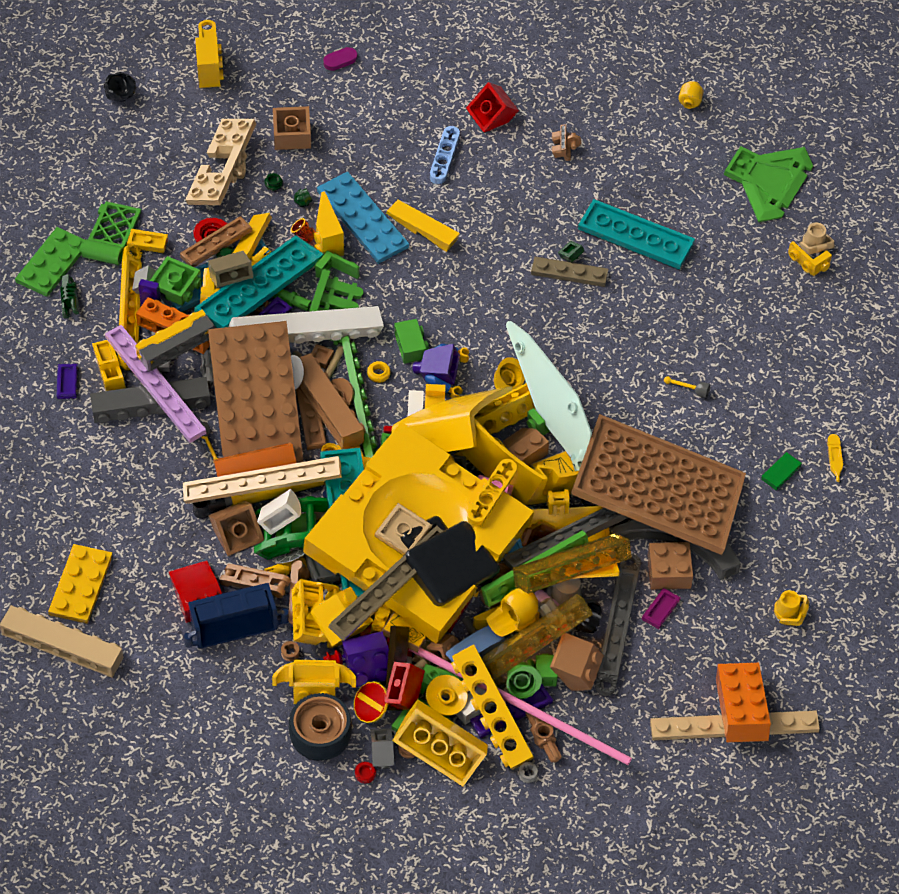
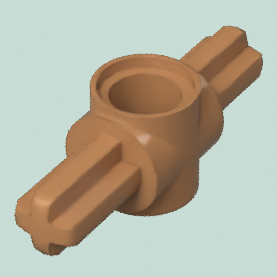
[525,712,562,763]

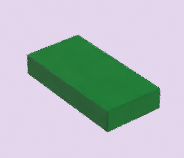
[761,452,802,491]

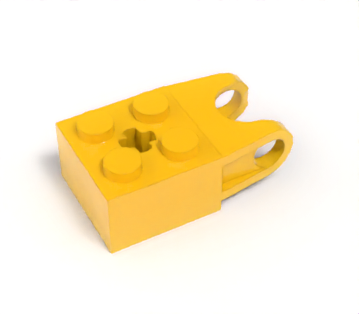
[195,20,224,88]

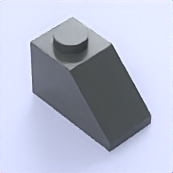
[370,728,394,769]

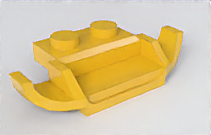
[272,660,356,704]

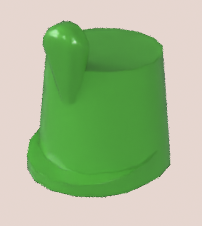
[506,659,542,699]

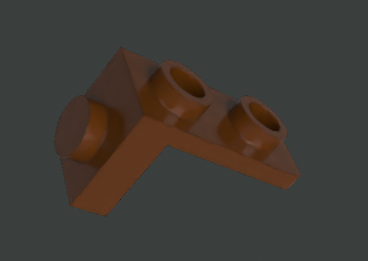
[522,520,559,547]

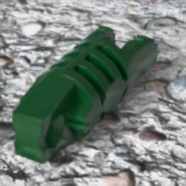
[60,274,79,319]

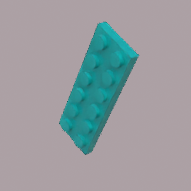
[578,199,695,269]

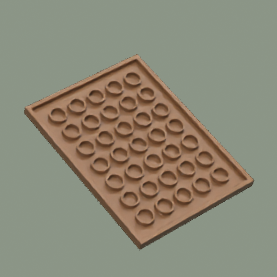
[571,414,746,555]

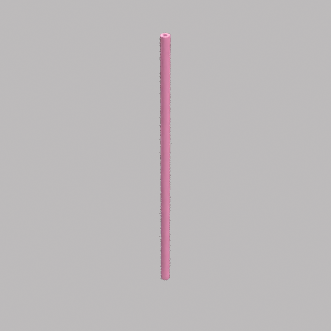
[409,648,632,765]

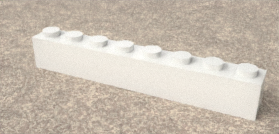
[228,306,384,344]

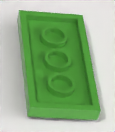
[15,227,85,297]

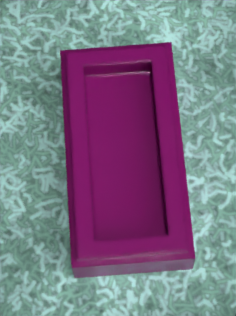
[642,588,681,629]

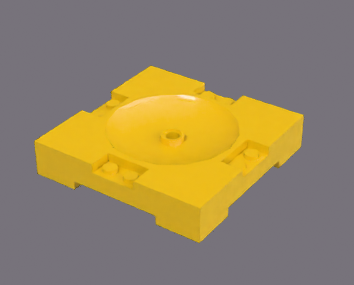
[303,422,534,644]

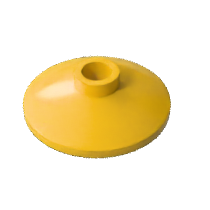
[426,675,468,716]

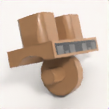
[552,124,581,161]

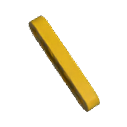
[467,459,517,526]

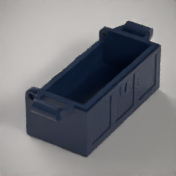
[184,583,289,649]

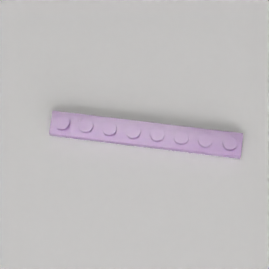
[105,325,206,443]

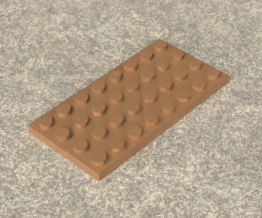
[208,321,303,463]

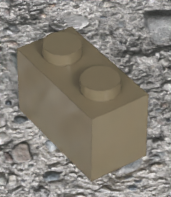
[208,250,253,288]

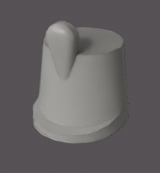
[547,575,582,609]

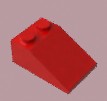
[168,561,222,623]

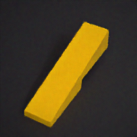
[386,200,460,252]

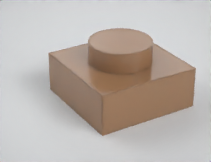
[311,344,334,369]

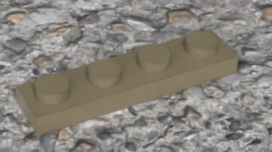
[531,256,608,287]

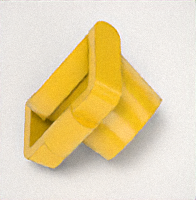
[774,590,810,626]

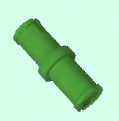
[273,289,312,312]

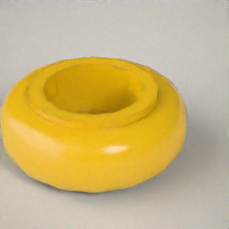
[367,361,391,383]

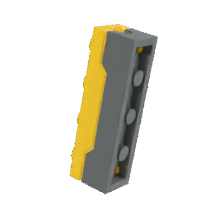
[135,309,215,372]

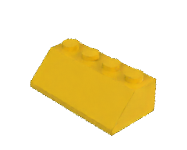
[392,699,488,786]

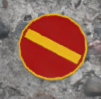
[354,681,388,723]

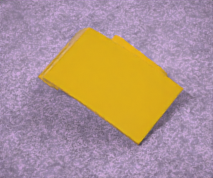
[460,418,579,505]

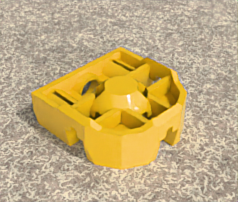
[292,579,342,648]

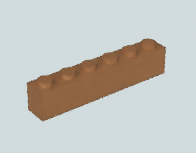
[299,354,366,449]

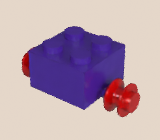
[323,632,390,687]

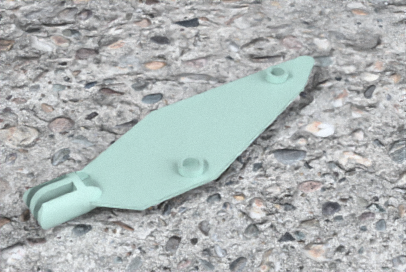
[506,321,592,471]

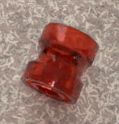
[291,218,316,243]

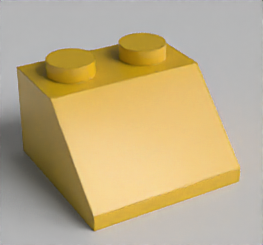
[310,587,373,647]

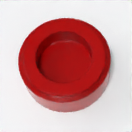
[355,762,376,784]

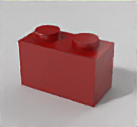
[384,662,425,710]

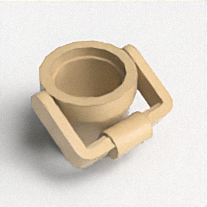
[799,222,835,254]

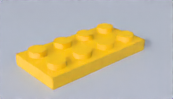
[48,544,113,624]

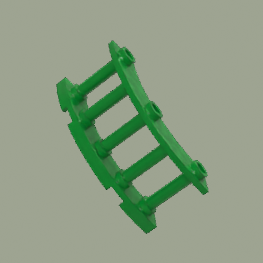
[254,496,329,560]

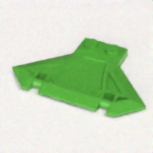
[724,146,813,222]

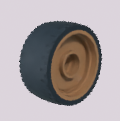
[289,693,352,761]

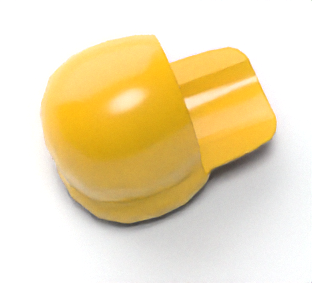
[486,588,539,637]

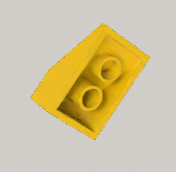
[314,191,344,256]

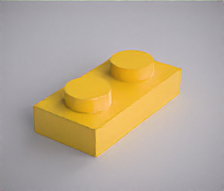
[127,229,168,253]

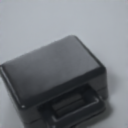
[400,516,500,606]

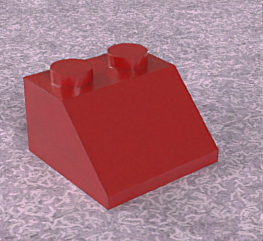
[466,82,519,133]

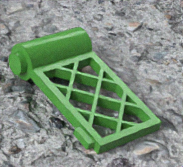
[79,201,141,265]

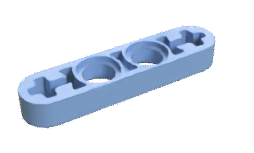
[430,126,460,184]

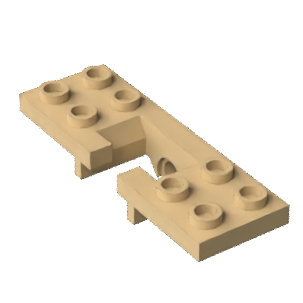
[185,119,256,205]

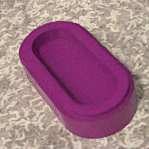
[323,47,357,71]

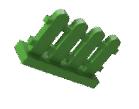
[309,269,363,345]

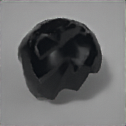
[104,72,137,102]
[569,598,602,633]

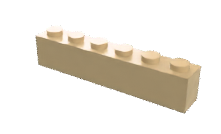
[0,605,124,678]

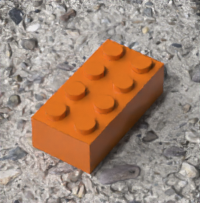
[716,662,771,742]

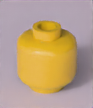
[678,81,704,109]

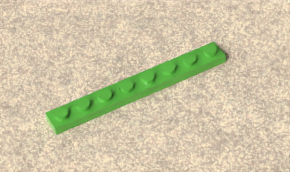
[341,336,378,458]

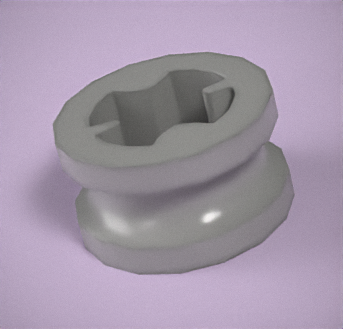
[519,762,538,783]

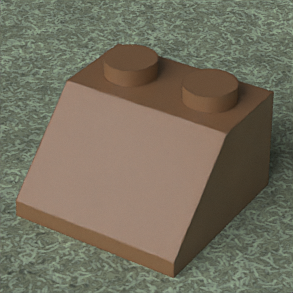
[502,428,549,467]
[208,501,264,556]
[550,633,604,691]

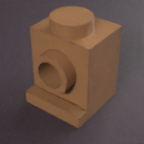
[426,634,459,664]

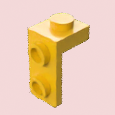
[788,241,832,277]

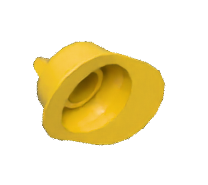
[494,357,525,390]

